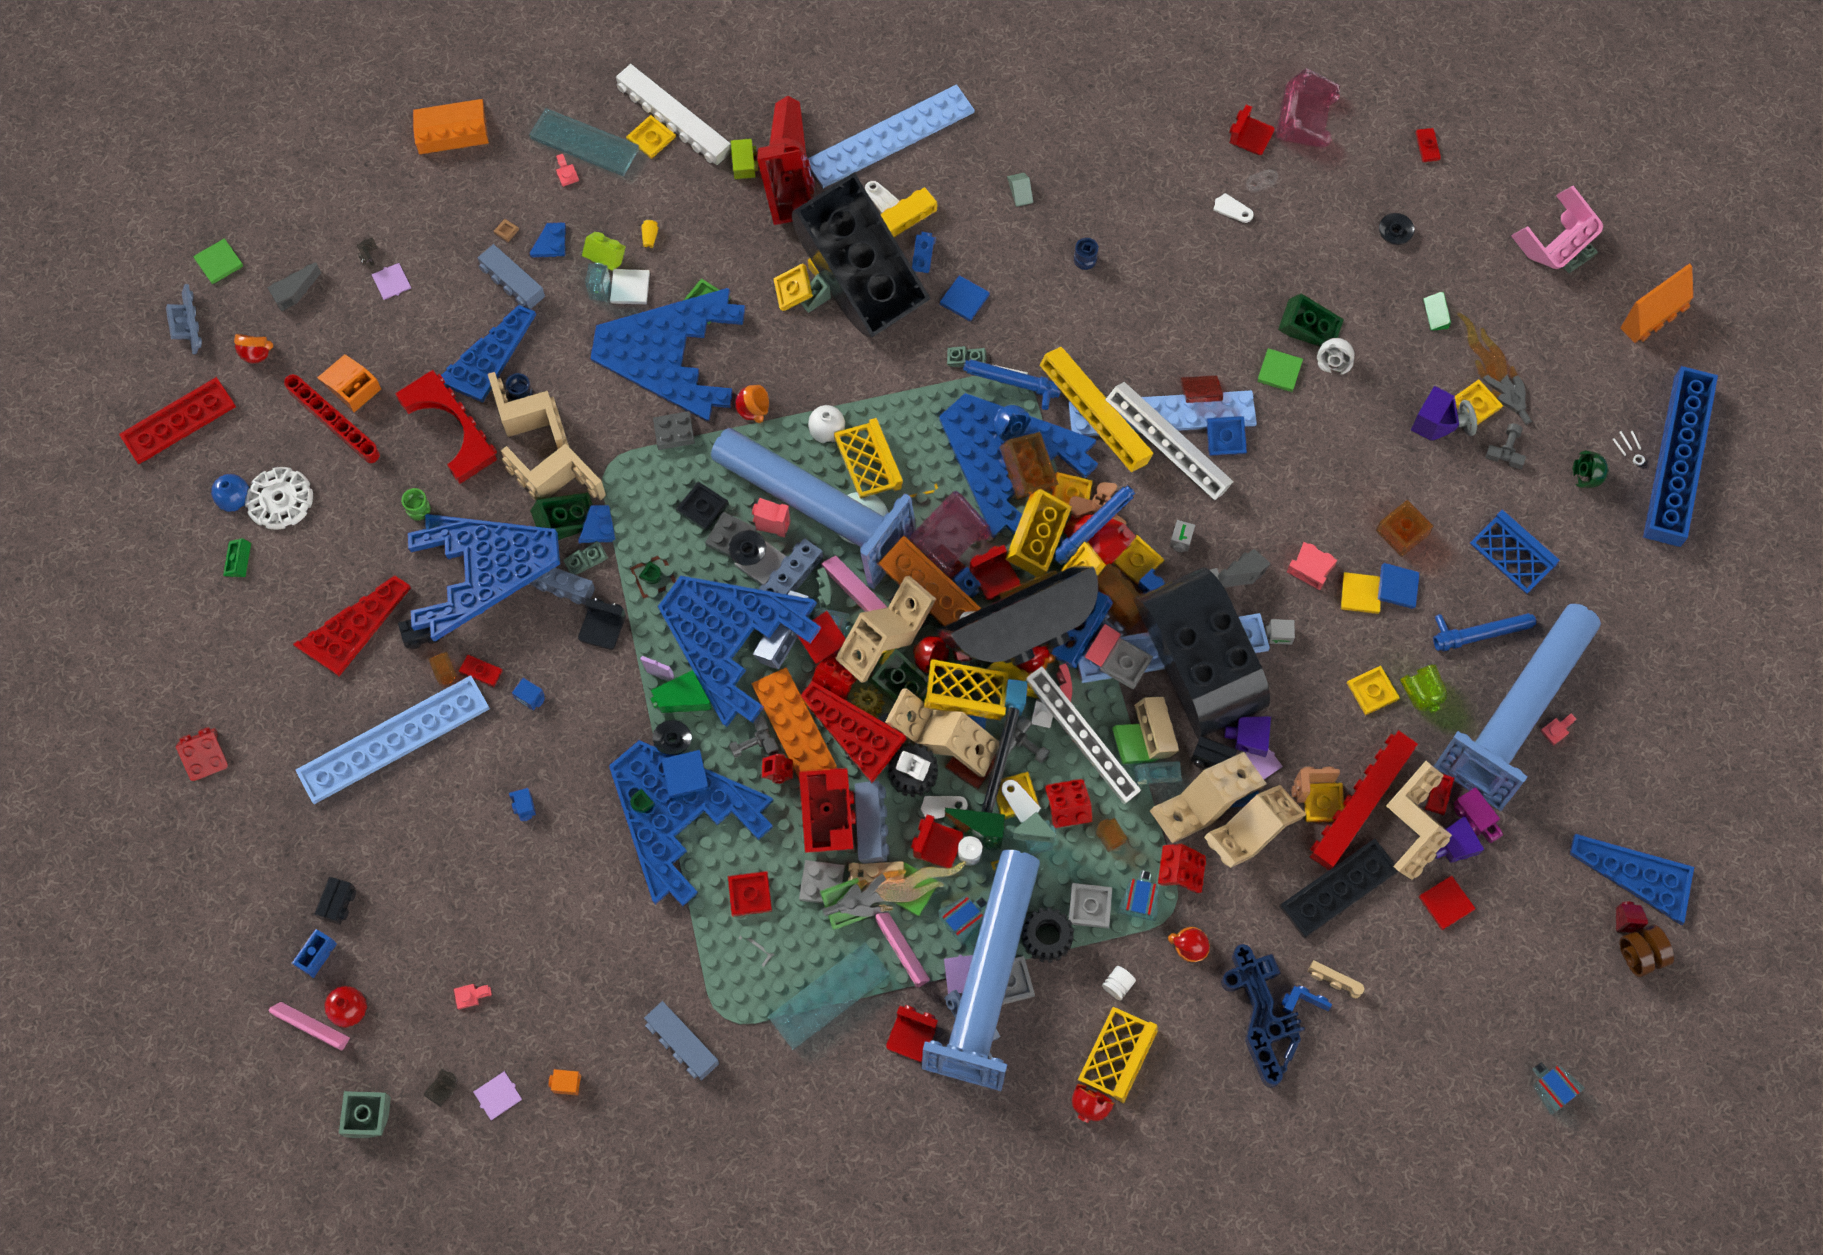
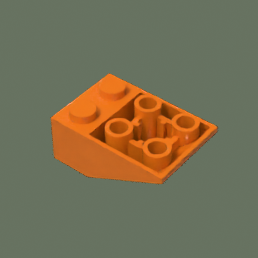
[317,354,381,412]

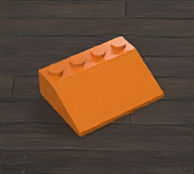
[413,99,489,154]
[1620,263,1693,343]

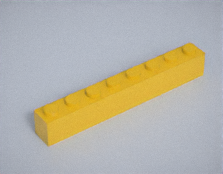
[808,187,937,276]
[1040,347,1154,473]

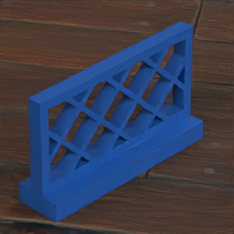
[1470,510,1560,594]

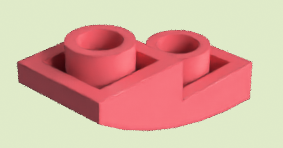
[1085,624,1121,667]
[1057,663,1072,702]

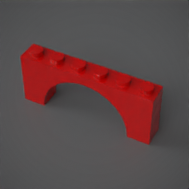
[395,370,497,484]

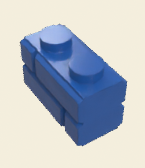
[292,929,337,978]

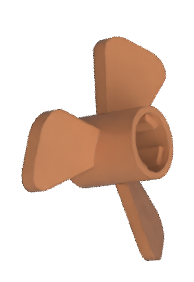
[1069,482,1126,525]

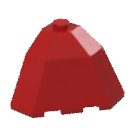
[1063,515,1136,577]

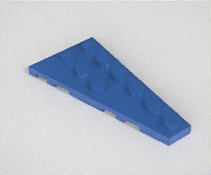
[441,305,536,403]
[1570,834,1694,925]

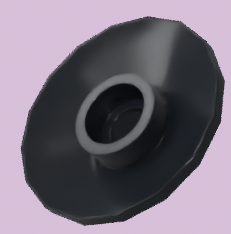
[1379,213,1414,245]
[728,530,766,566]
[652,720,692,756]

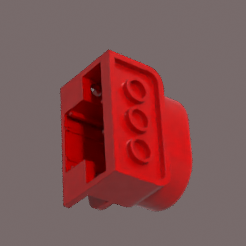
[757,138,815,225]
[799,768,856,853]

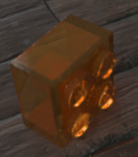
[1376,500,1434,557]

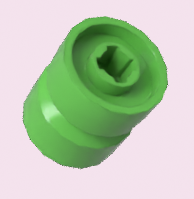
[401,488,431,520]

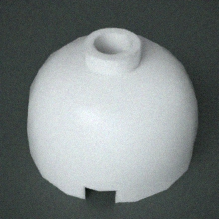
[1317,338,1354,374]
[808,405,845,443]

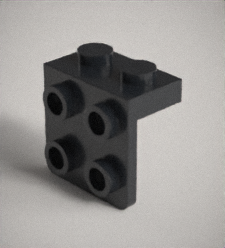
[578,598,626,650]

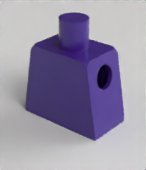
[1224,716,1271,757]
[1435,816,1484,863]

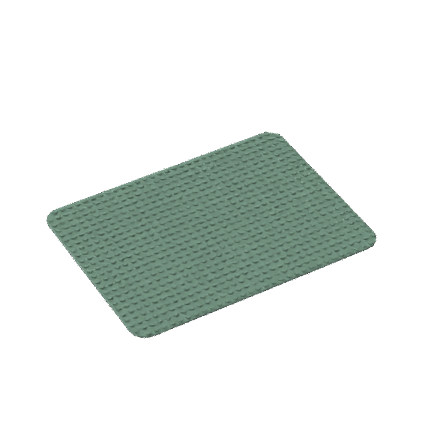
[602,376,1178,1024]

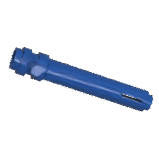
[963,359,1061,410]
[1053,485,1135,565]
[1433,613,1536,652]

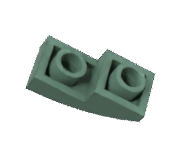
[1563,243,1598,273]
[947,346,986,367]
[563,541,608,575]
[816,567,831,612]

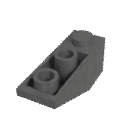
[267,262,321,312]
[1218,549,1271,587]

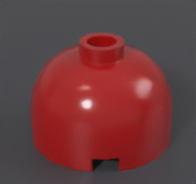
[913,636,949,675]
[324,986,367,1028]
[1072,1084,1115,1123]

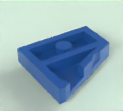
[530,222,566,257]
[578,505,615,543]

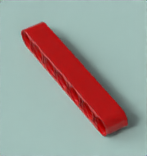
[284,374,380,463]

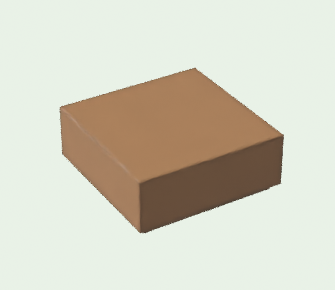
[494,219,519,242]

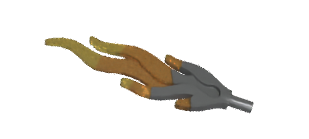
[1457,313,1532,425]
[822,861,966,917]

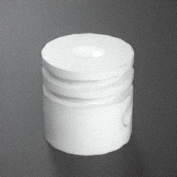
[958,836,982,866]
[1102,966,1136,1000]

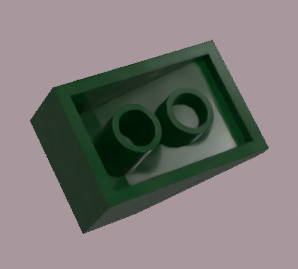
[1278,293,1344,347]
[530,492,593,540]
[867,648,938,715]
[944,807,1005,850]

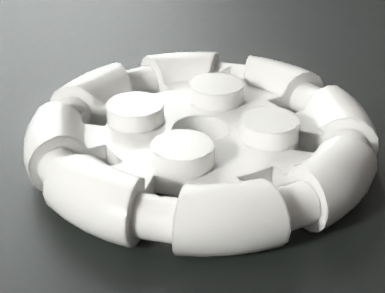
[245,467,313,530]

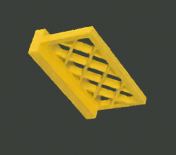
[834,418,903,498]
[924,659,1008,721]
[1078,1007,1158,1103]

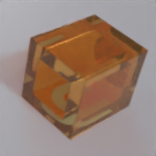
[429,651,457,685]
[1096,818,1127,853]

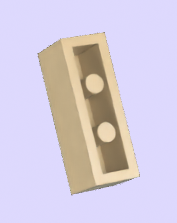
[1134,697,1179,759]

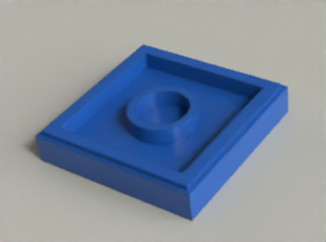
[940,275,990,322]
[1206,416,1247,456]
[1377,563,1420,609]
[661,750,709,798]

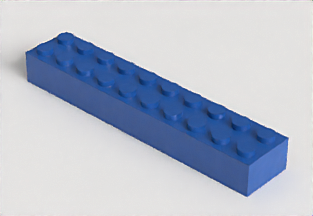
[1643,366,1718,547]

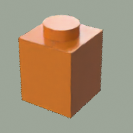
[549,1069,581,1096]

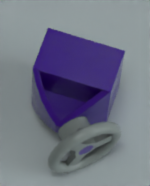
[1411,386,1477,440]

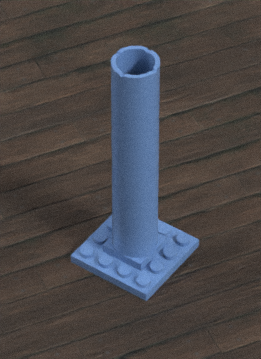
[711,428,917,589]
[1433,604,1601,811]
[922,850,1040,1091]

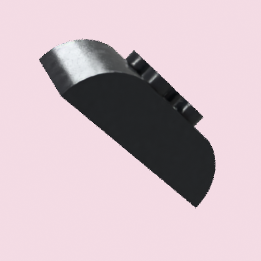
[792,172,931,338]
[936,565,1098,666]
[1133,567,1270,740]

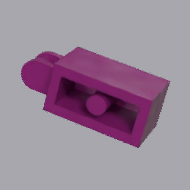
[1453,787,1503,843]

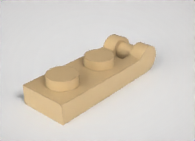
[848,861,904,886]
[1307,960,1364,998]

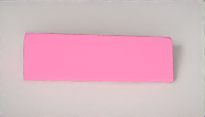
[821,556,887,612]
[875,913,930,988]
[269,1002,350,1051]

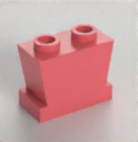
[752,498,791,538]
[1287,542,1337,590]

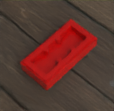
[1415,128,1441,162]
[459,655,503,687]
[1424,774,1455,815]

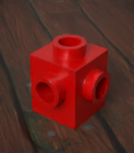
[762,754,793,784]

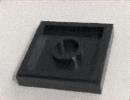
[676,481,729,531]

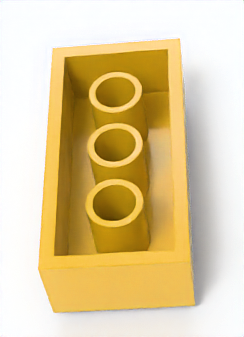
[1005,489,1072,577]

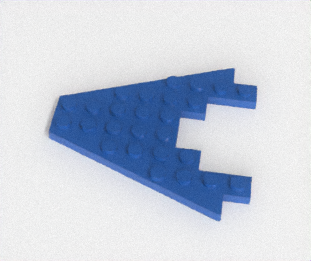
[591,288,746,422]
[939,393,1098,538]
[408,514,560,641]
[658,576,821,727]
[609,740,774,907]

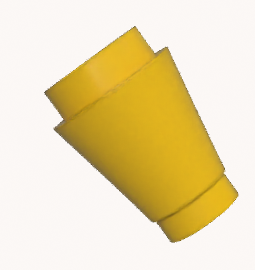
[641,220,659,248]

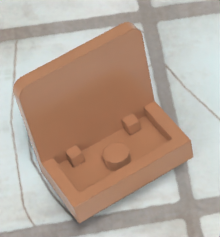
[1291,767,1340,803]

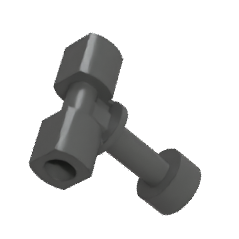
[1485,423,1526,469]
[729,716,779,758]
[1008,716,1050,763]

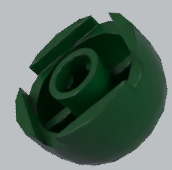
[1572,450,1609,488]

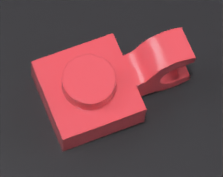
[556,154,579,187]
[1541,713,1576,746]
[454,984,492,1009]

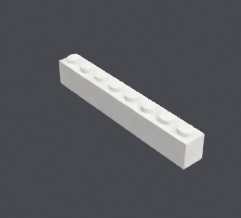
[616,64,732,165]
[1105,382,1233,500]
[1026,666,1141,804]

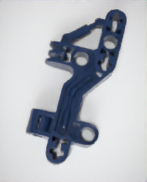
[1221,944,1305,1088]

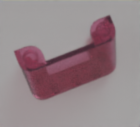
[1276,68,1340,148]
[909,491,991,578]

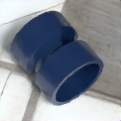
[1074,238,1099,270]
[506,373,533,401]

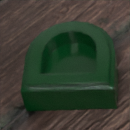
[639,561,662,584]
[630,788,655,813]

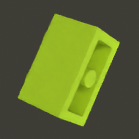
[731,139,758,179]
[582,232,626,271]

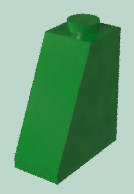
[650,670,712,713]

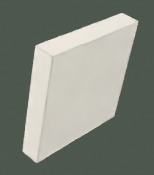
[610,269,650,304]

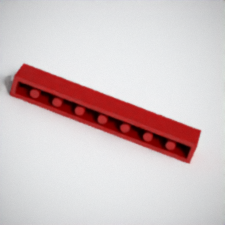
[1309,730,1418,870]

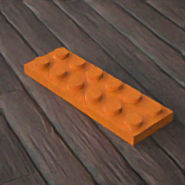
[877,536,981,626]
[751,667,837,781]

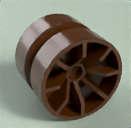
[1619,924,1674,977]

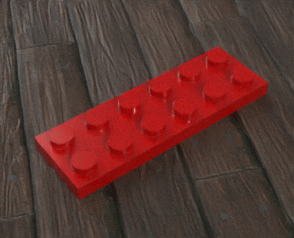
[119,377,236,465]

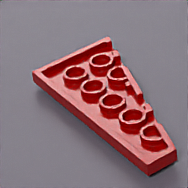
[293,576,411,677]
[800,681,907,784]

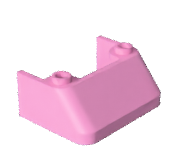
[1511,186,1603,269]

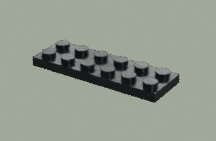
[1279,839,1399,939]

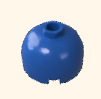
[993,405,1031,443]
[211,474,250,512]

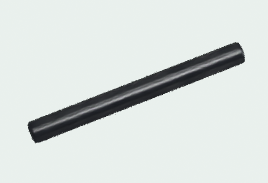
[981,707,1020,813]

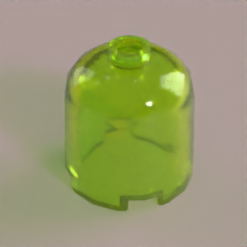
[1400,664,1448,713]

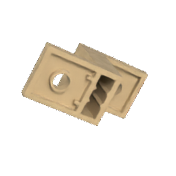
[488,372,569,449]
[501,443,606,501]
[836,576,936,683]
[885,689,1000,777]
[1150,752,1267,843]
[1386,761,1452,880]
[1204,785,1306,868]

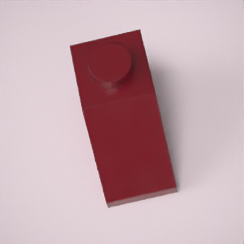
[1616,901,1648,933]

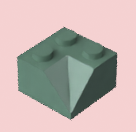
[339,1091,391,1138]

